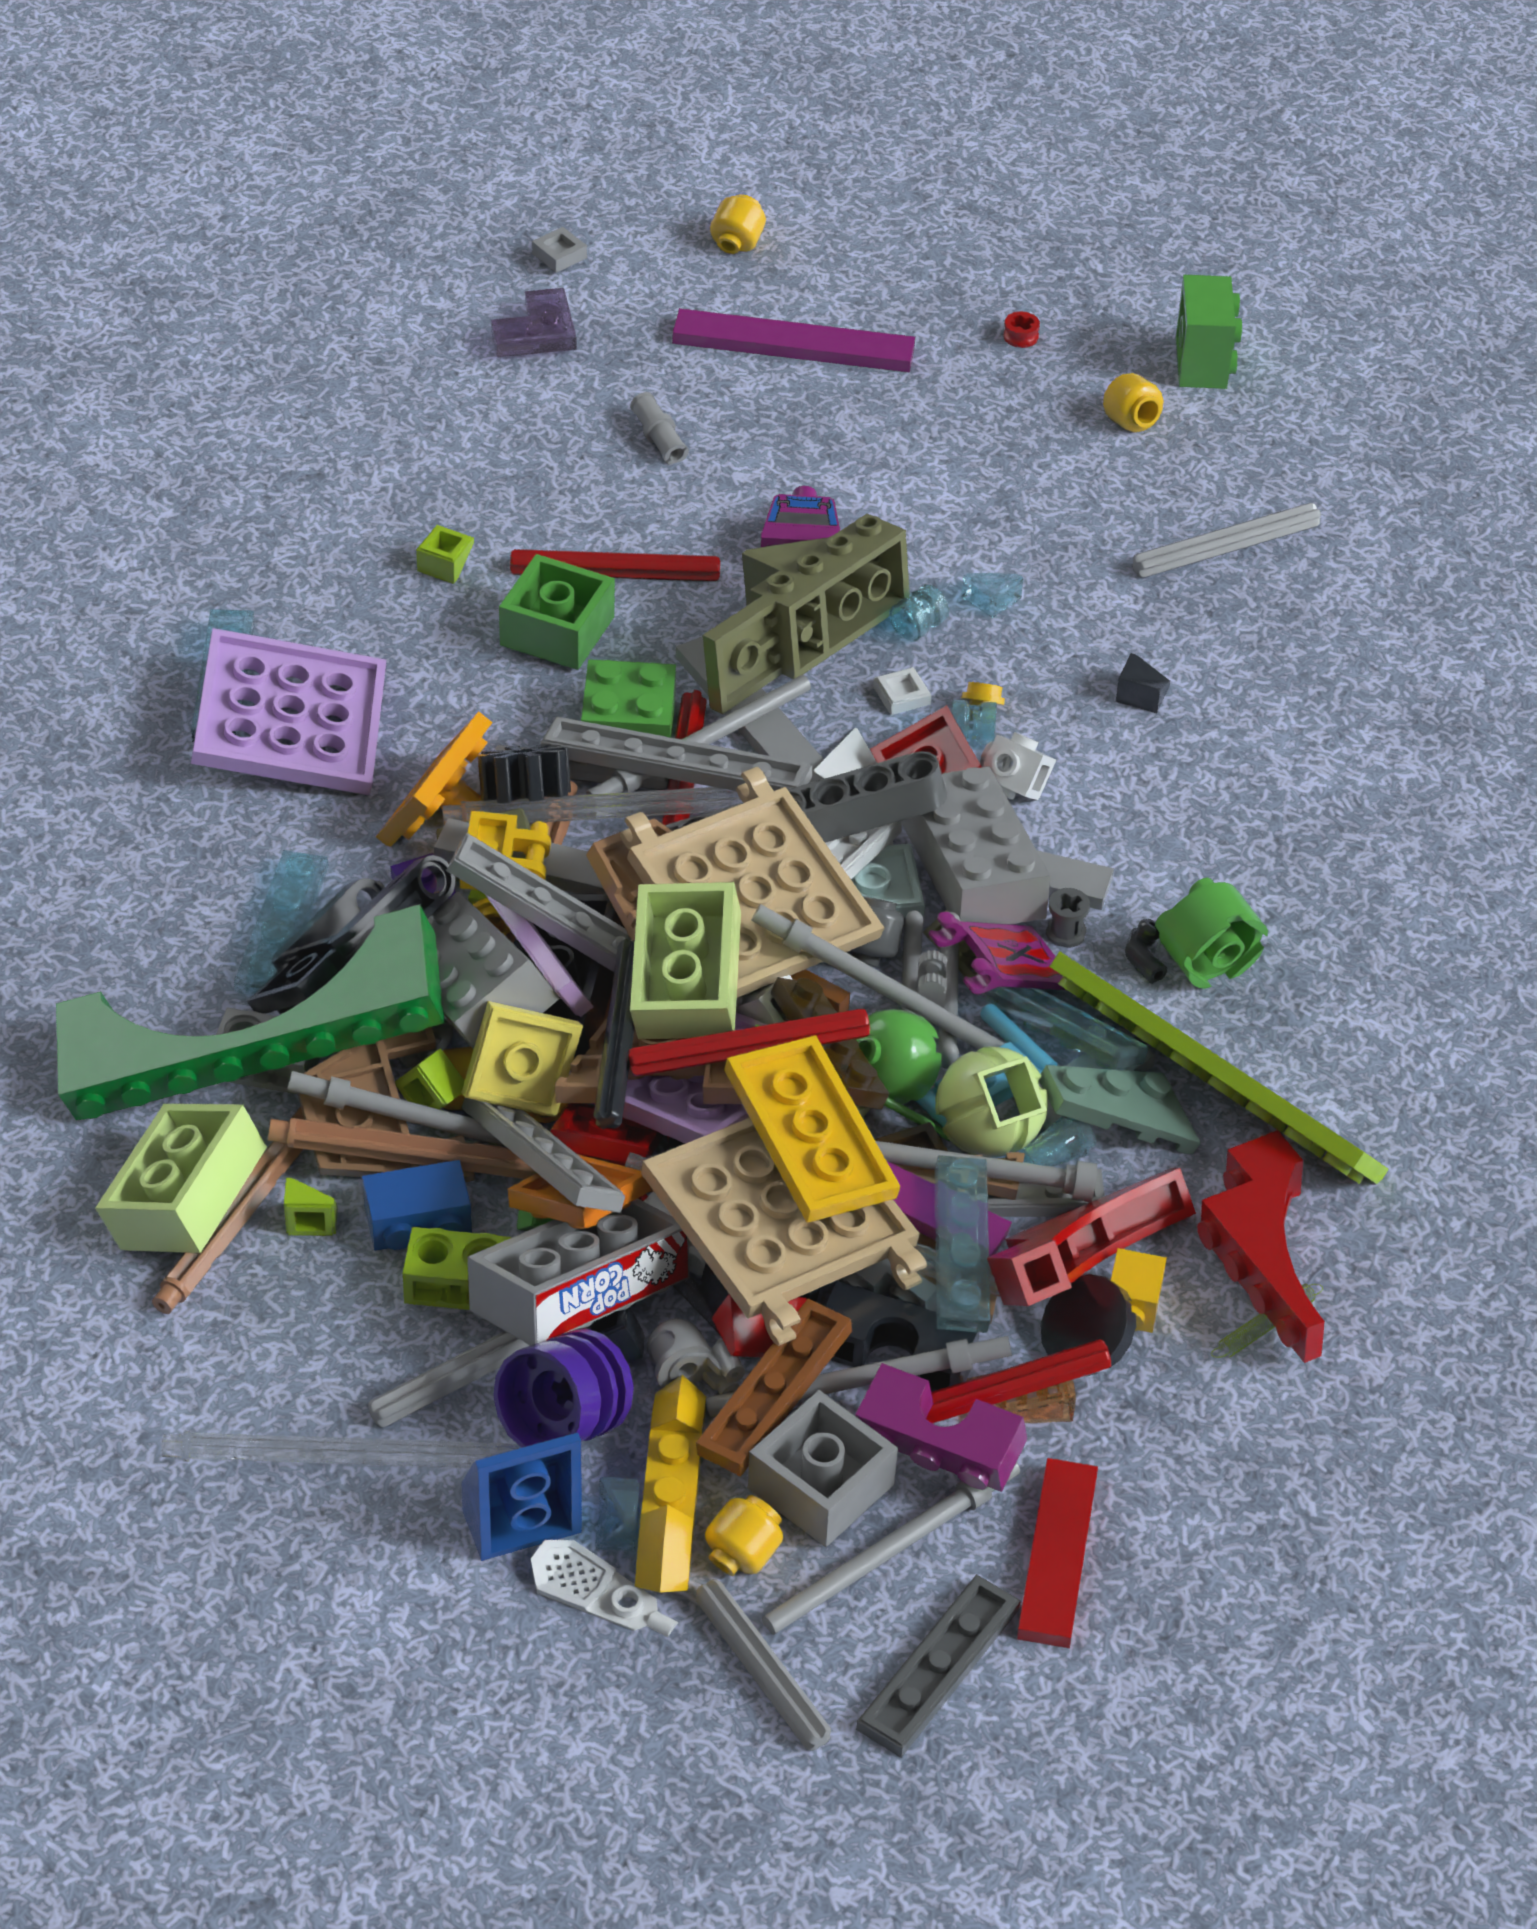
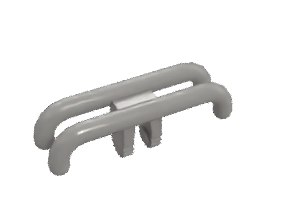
[901,910,960,1069]

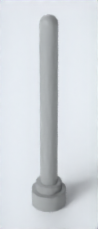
[876,1141,1097,1202]

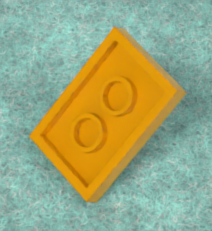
[376,711,493,847]

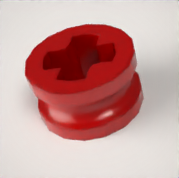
[1003,311,1040,348]

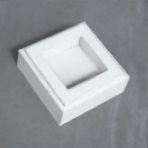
[873,667,931,715]

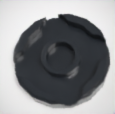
[1040,1274,1136,1376]

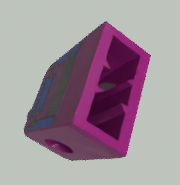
[761,485,840,547]

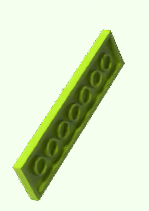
[1049,951,1389,1184]

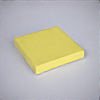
[461,1001,583,1117]

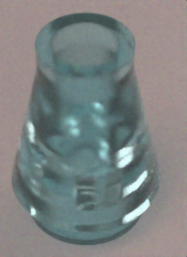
[1021,1115,1096,1167]

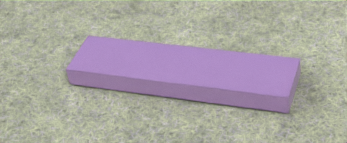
[485,894,593,1017]

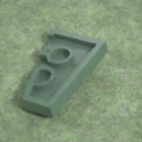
[1039,1065,1201,1154]

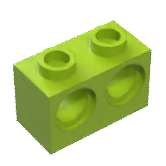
[402,1227,511,1310]

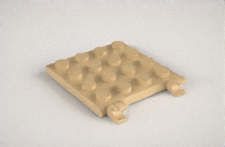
[620,767,885,998]
[641,1118,927,1346]

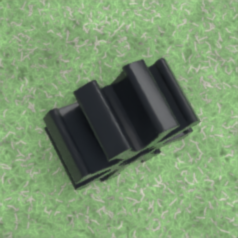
[477,744,571,803]

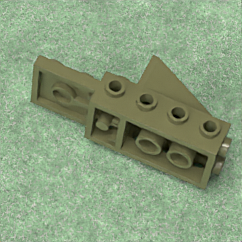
[702,513,910,714]

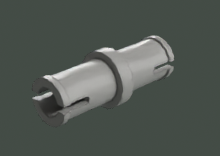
[630,392,689,465]

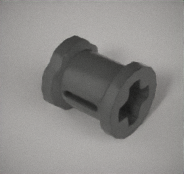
[1046,888,1090,948]

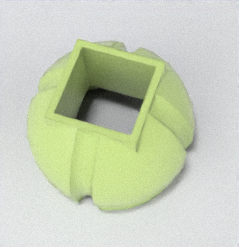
[935,1046,1048,1158]

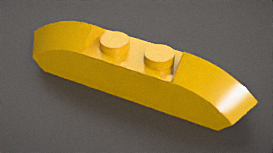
[635,1374,707,1593]

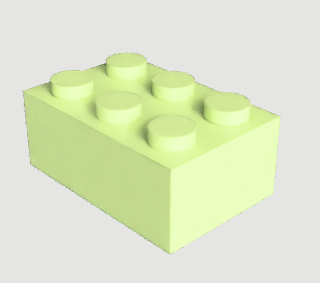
[630,882,741,1039]
[95,1104,267,1253]

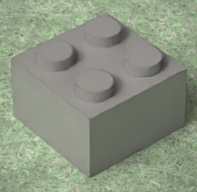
[748,1390,898,1547]

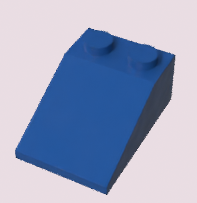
[461,1432,582,1561]

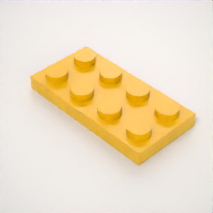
[724,1035,901,1223]

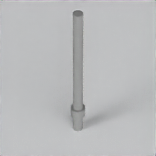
[586,675,811,807]
[751,904,1005,1050]
[287,1071,506,1147]
[706,1336,1012,1417]
[762,1462,1020,1635]

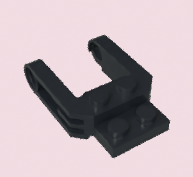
[246,855,455,1014]

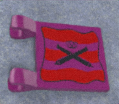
[928,912,1066,994]

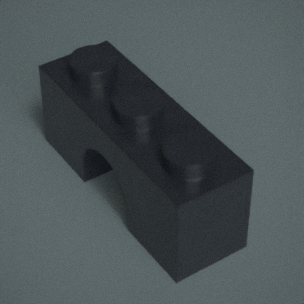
[825,1281,980,1392]

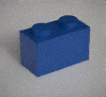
[362,1160,472,1251]

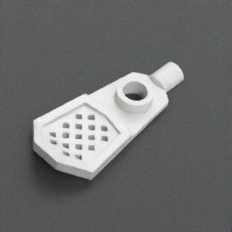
[530,1540,678,1637]

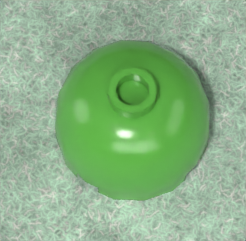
[855,1009,941,1104]

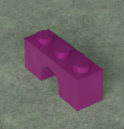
[855,1363,1027,1492]

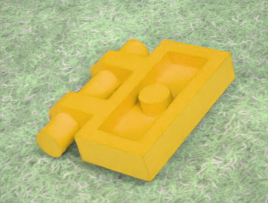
[460,811,552,890]

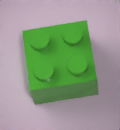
[1175,274,1242,389]
[499,554,615,670]
[581,659,676,738]

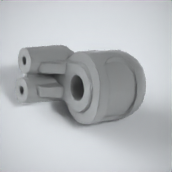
[647,1318,745,1395]

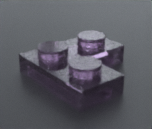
[491,288,577,357]

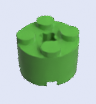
[1155,877,1268,988]

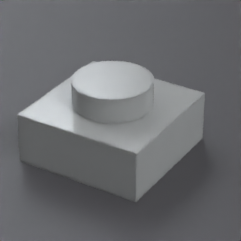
[532,227,587,273]

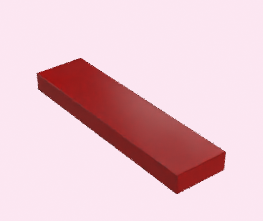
[1017,1458,1098,1649]

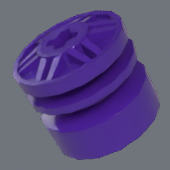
[493,1329,634,1448]

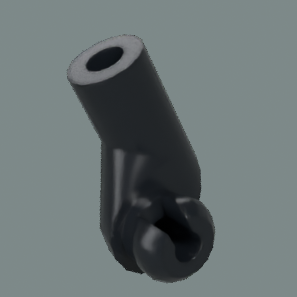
[1125,919,1168,984]

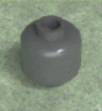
[850,896,905,966]

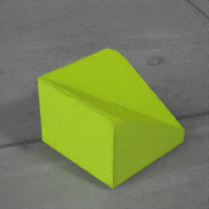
[416,525,474,584]
[395,1048,465,1110]
[284,1178,338,1236]

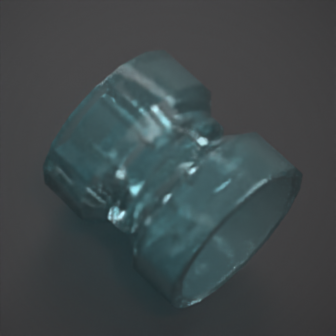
[889,584,949,642]
[951,699,997,745]

